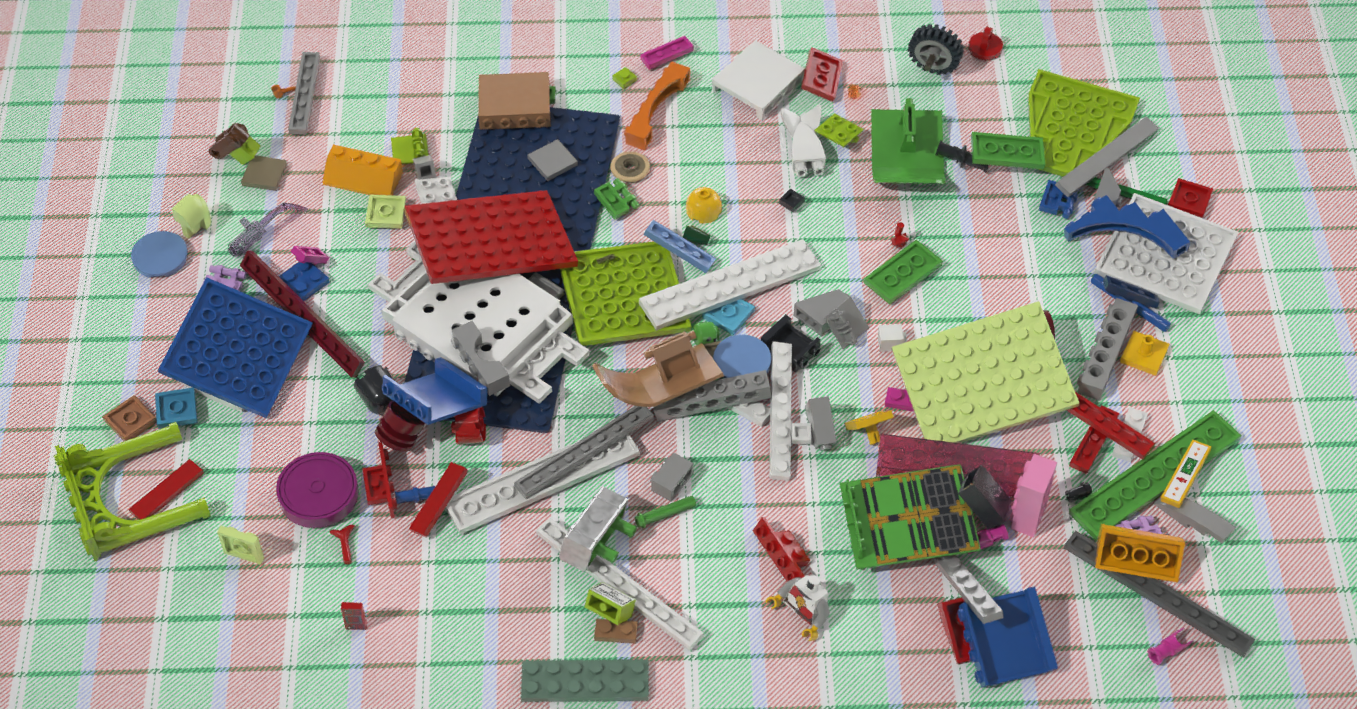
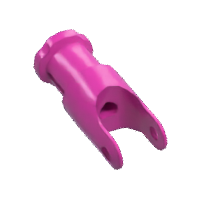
[968,524,1009,554]
[1147,628,1193,665]

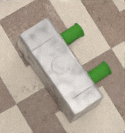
[559,487,637,572]

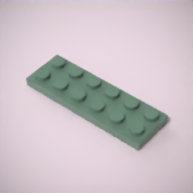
[521,659,649,702]

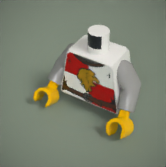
[766,575,830,641]

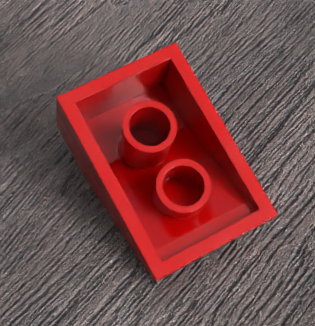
[937,597,971,664]

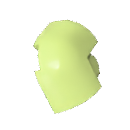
[172,194,211,238]

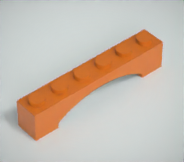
[624,61,690,151]

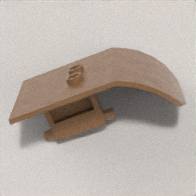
[592,331,724,407]

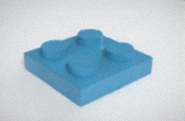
[155,387,198,429]

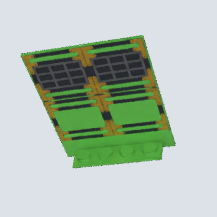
[840,464,981,570]

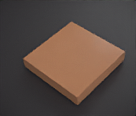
[102,395,157,441]

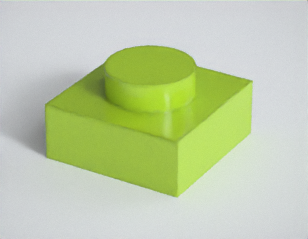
[612,67,637,89]

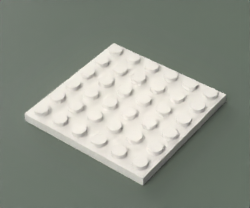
[1094,193,1239,314]

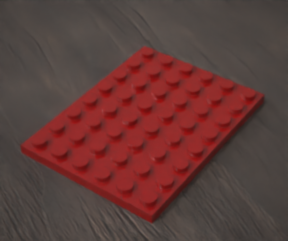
[404,190,578,284]

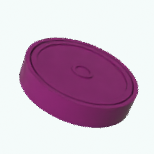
[276,452,359,528]

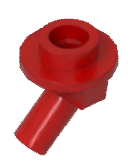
[891,222,909,248]

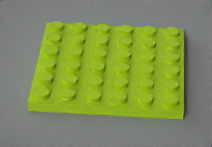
[560,241,691,346]

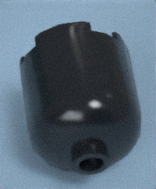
[353,365,395,415]

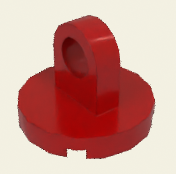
[968,26,1003,61]

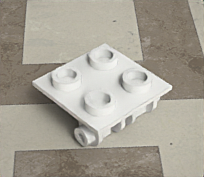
[414,177,457,204]

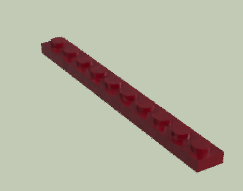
[239,250,365,378]

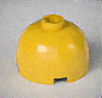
[686,187,722,224]

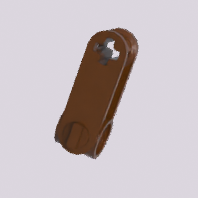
[208,123,250,159]

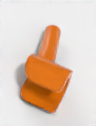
[271,85,296,99]

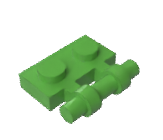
[594,178,640,220]

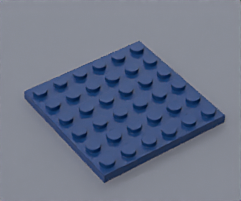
[158,277,313,419]

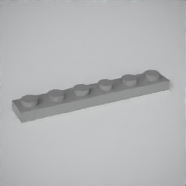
[288,52,320,134]
[933,555,1003,624]

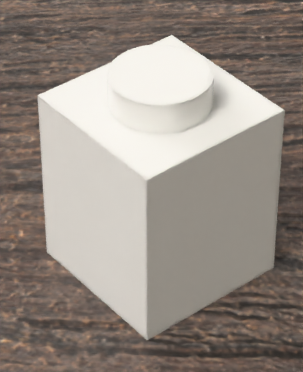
[877,324,906,352]

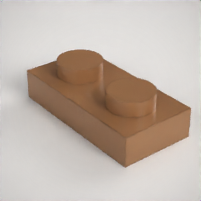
[594,619,638,644]

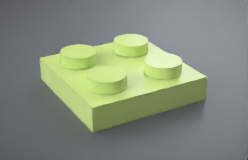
[365,195,406,229]
[217,526,264,565]

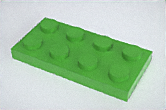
[971,132,1046,169]
[863,239,943,305]

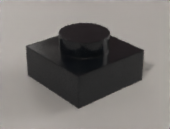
[779,188,805,213]

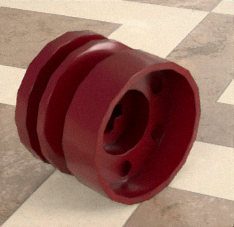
[374,401,425,452]

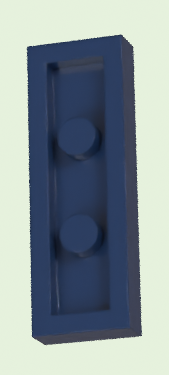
[1103,275,1160,309]

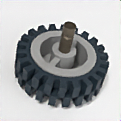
[908,24,964,75]

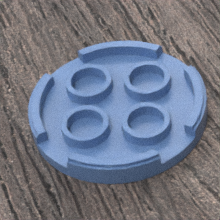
[131,231,188,278]
[713,335,771,378]

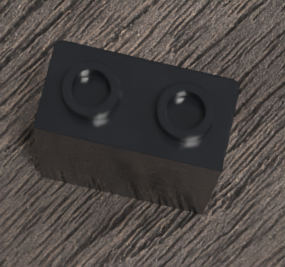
[761,314,821,373]

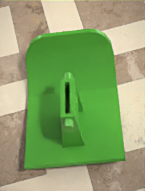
[871,98,946,184]

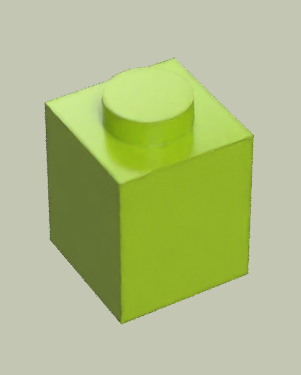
[230,136,261,165]

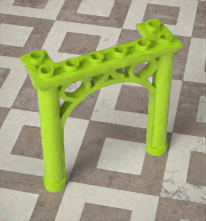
[54,422,211,562]

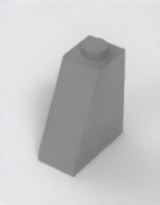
[793,289,850,337]
[805,396,837,451]

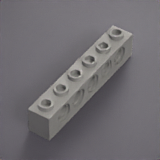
[1076,298,1138,401]
[654,370,772,422]

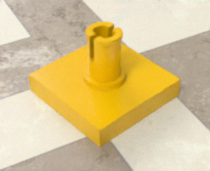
[1120,331,1170,376]
[844,410,894,445]

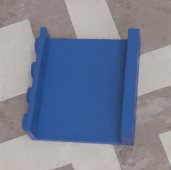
[382,357,487,425]

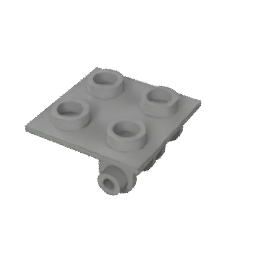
[824,296,869,349]

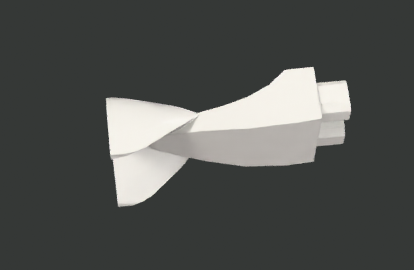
[781,105,825,177]

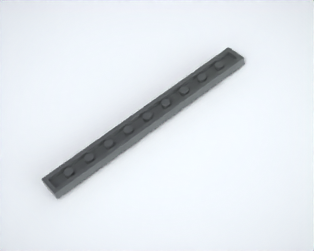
[1064,530,1255,658]

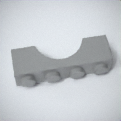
[451,321,510,396]

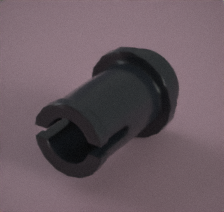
[1065,482,1092,503]

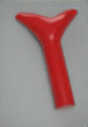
[329,524,355,564]

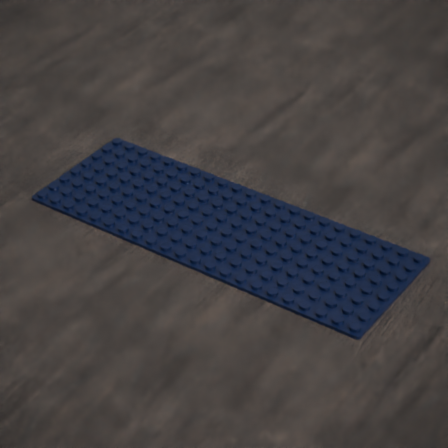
[404,107,620,433]

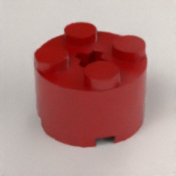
[451,407,486,445]

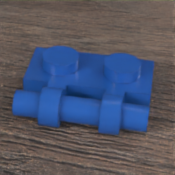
[1039,180,1078,219]

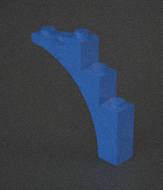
[1064,195,1190,259]

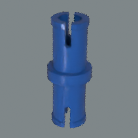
[395,485,435,504]

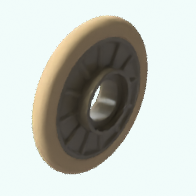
[610,151,650,182]

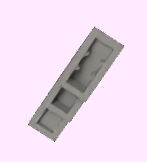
[1154,495,1236,544]

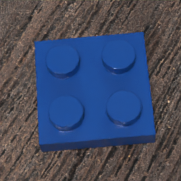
[279,262,330,301]

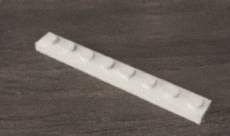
[769,342,792,481]

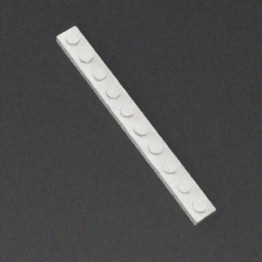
[536,517,704,651]

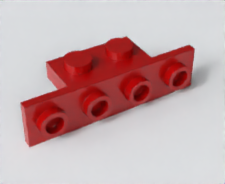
[362,442,397,519]
[752,517,811,581]

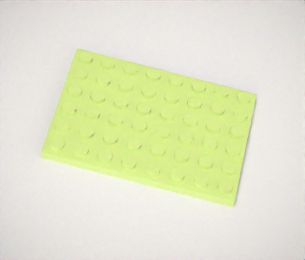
[892,301,1079,453]

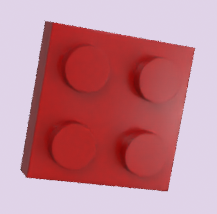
[1168,178,1213,218]

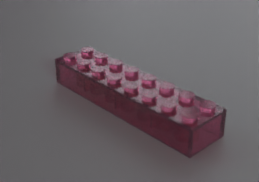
[876,434,1040,497]

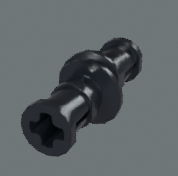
[935,140,989,173]

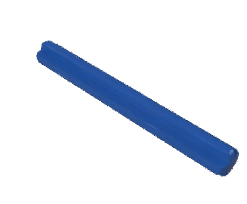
[1091,274,1171,332]

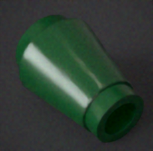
[683,225,711,245]

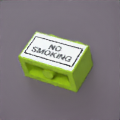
[584,582,636,625]

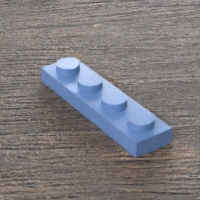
[643,220,716,273]

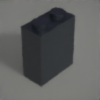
[958,465,1012,530]

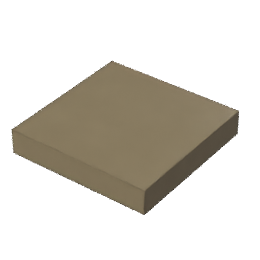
[241,155,287,191]

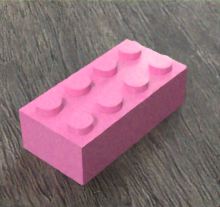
[1009,454,1057,538]

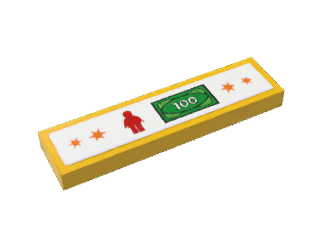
[1161,440,1211,509]

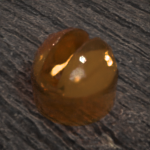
[848,84,861,98]

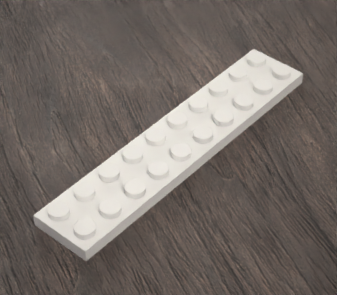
[639,239,821,330]
[446,434,640,535]

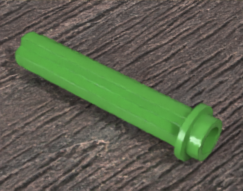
[634,496,696,528]

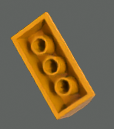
[322,144,403,195]
[1095,524,1185,583]

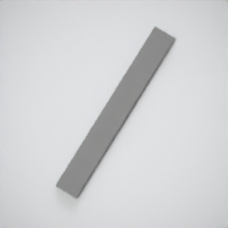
[1055,116,1159,197]
[514,406,654,499]

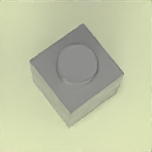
[413,155,437,180]

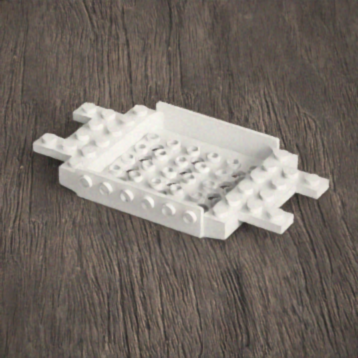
[368,242,590,404]

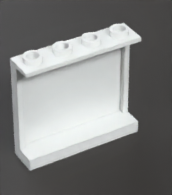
[712,40,805,121]

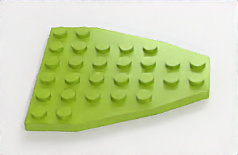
[1028,69,1140,177]

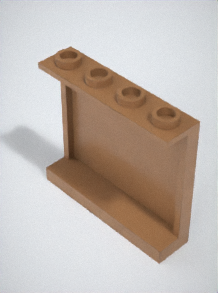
[478,72,551,130]

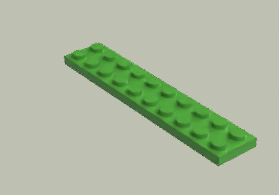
[1068,410,1242,541]

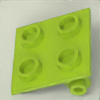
[814,113,864,147]
[391,127,429,164]

